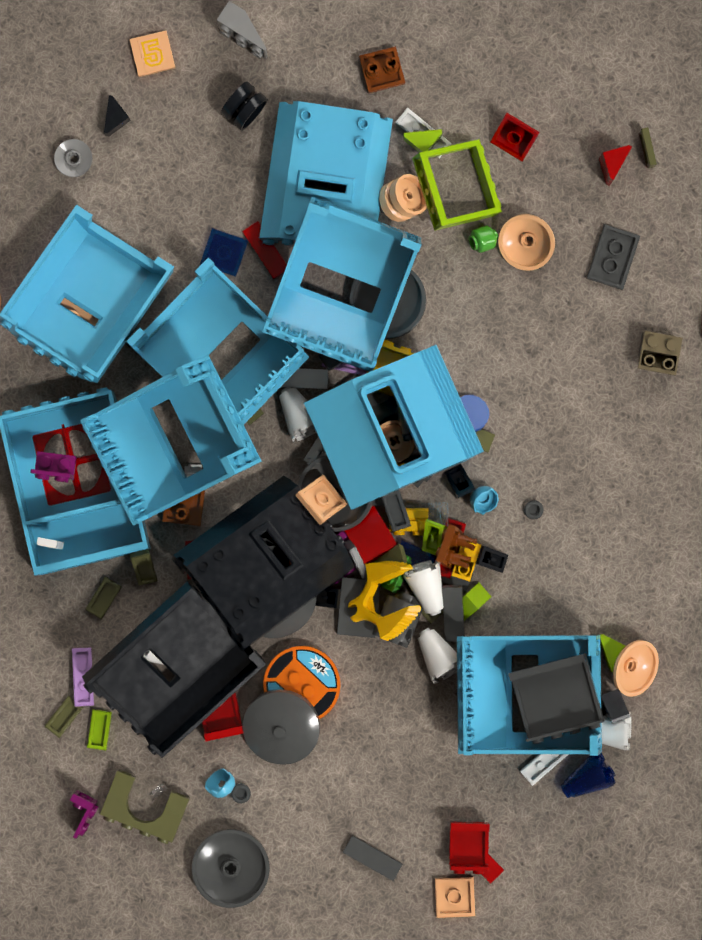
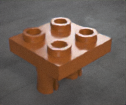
[359,46,405,94]
[162,490,205,526]
[436,524,477,569]

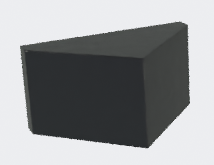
[104,95,131,137]
[444,464,476,499]
[476,545,508,573]
[315,588,341,609]
[601,689,630,723]

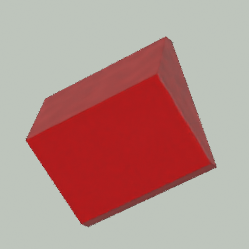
[490,113,540,162]
[599,145,632,186]

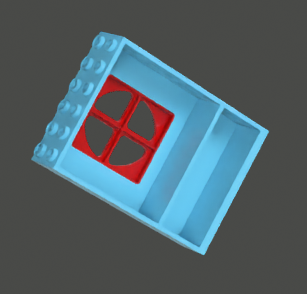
[0,387,151,576]

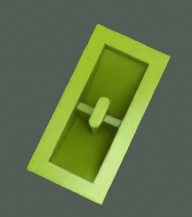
[403,129,442,153]
[422,519,447,555]
[463,583,492,620]
[599,634,626,672]

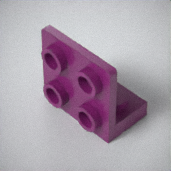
[30,451,77,483]
[70,790,99,839]

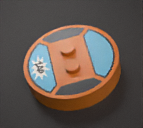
[263,646,340,719]

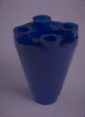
[561,753,616,798]

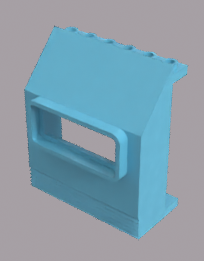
[262,197,422,372]
[126,258,309,425]
[304,345,484,510]
[80,355,262,526]
[457,635,602,756]

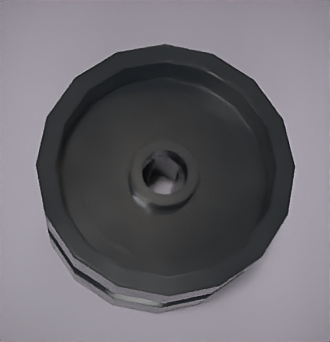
[220,81,268,131]

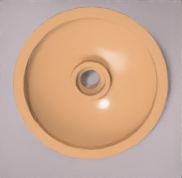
[498,214,555,271]
[613,640,659,697]

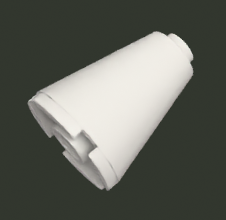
[279,386,315,442]
[403,560,444,616]
[418,628,457,684]
[602,712,631,750]

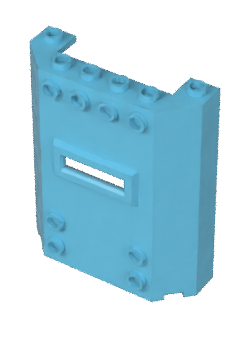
[259,101,393,245]
[0,205,174,383]

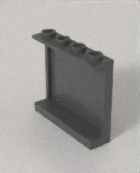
[508,653,604,744]

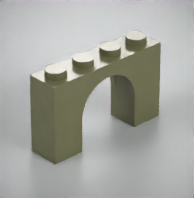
[100,770,190,844]

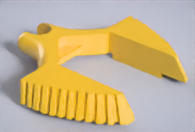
[348,560,421,641]

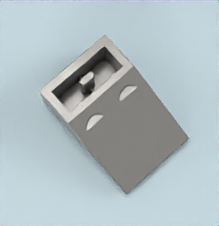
[217,1,268,59]

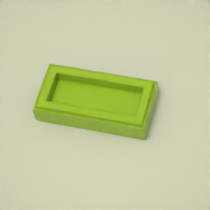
[87,709,112,750]

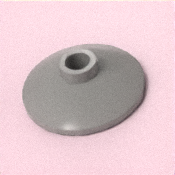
[54,139,93,177]

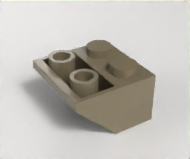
[638,331,683,376]

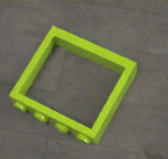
[412,139,502,231]

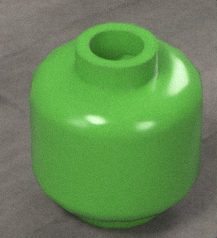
[469,225,498,253]

